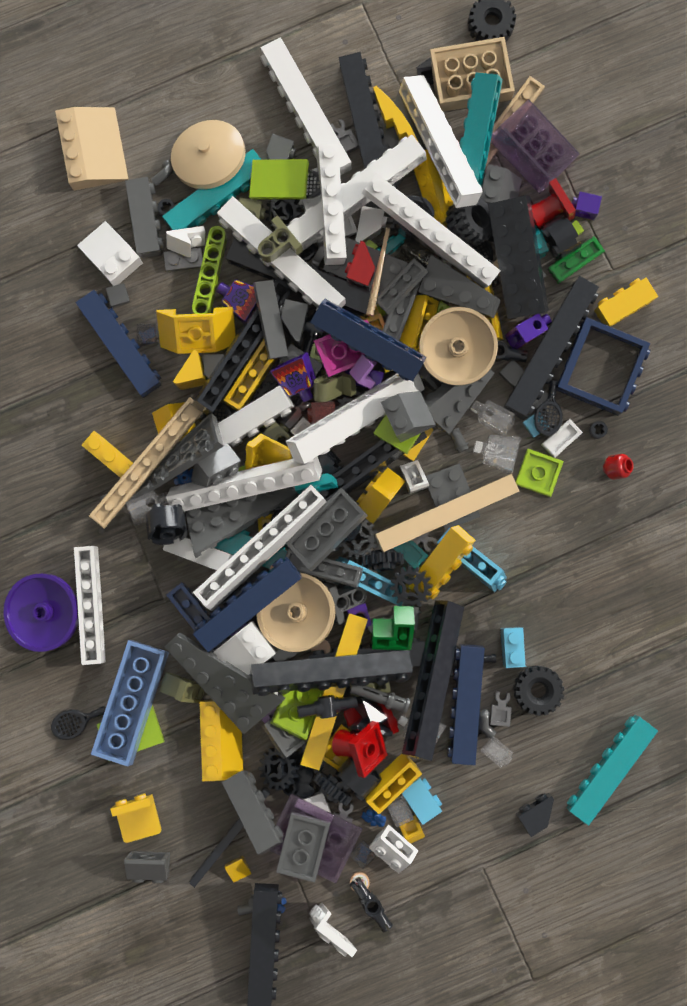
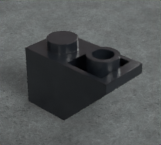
[516,793,554,837]

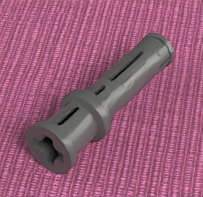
[350,685,411,715]

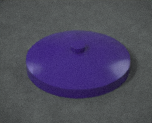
[4,573,79,652]

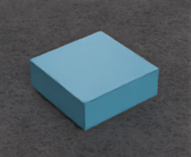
[523,412,550,438]

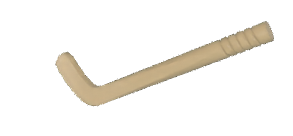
[366,228,390,316]

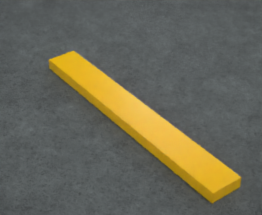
[300,613,368,770]

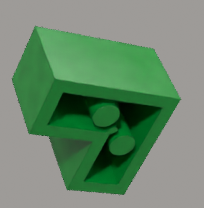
[371,606,415,650]

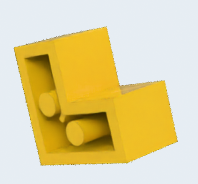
[356,467,406,524]

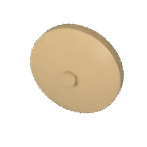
[171,120,246,189]
[419,307,498,386]
[257,573,335,652]

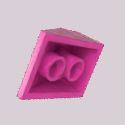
[314,320,369,377]

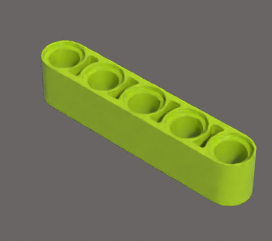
[192,226,227,314]

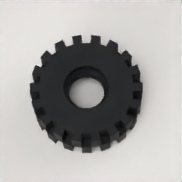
[468,0,516,42]
[513,665,565,716]

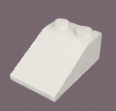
[77,221,143,286]
[213,621,277,675]

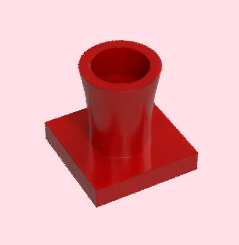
[531,178,576,230]
[332,721,388,778]

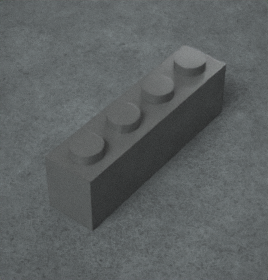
[125,177,164,259]
[222,770,283,855]

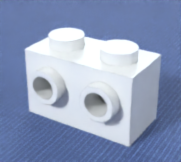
[369,825,418,874]

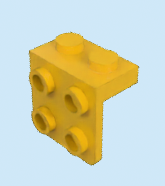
[245,434,292,470]
[111,793,162,843]

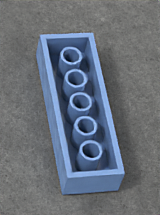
[91,640,169,766]

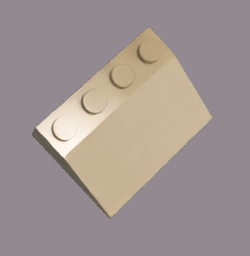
[430,37,515,112]
[55,107,129,191]

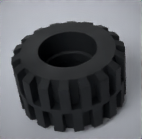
[446,198,493,248]

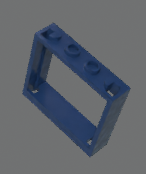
[556,317,650,416]

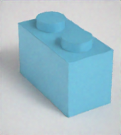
[501,627,526,668]
[402,777,442,825]

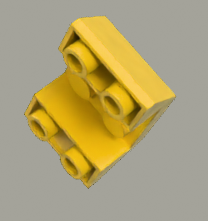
[156,307,236,354]

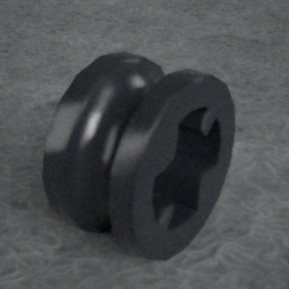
[157,199,175,216]
[589,421,608,439]

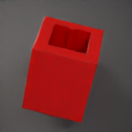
[345,241,376,287]

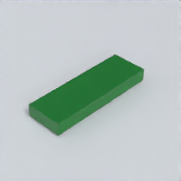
[547,236,605,284]

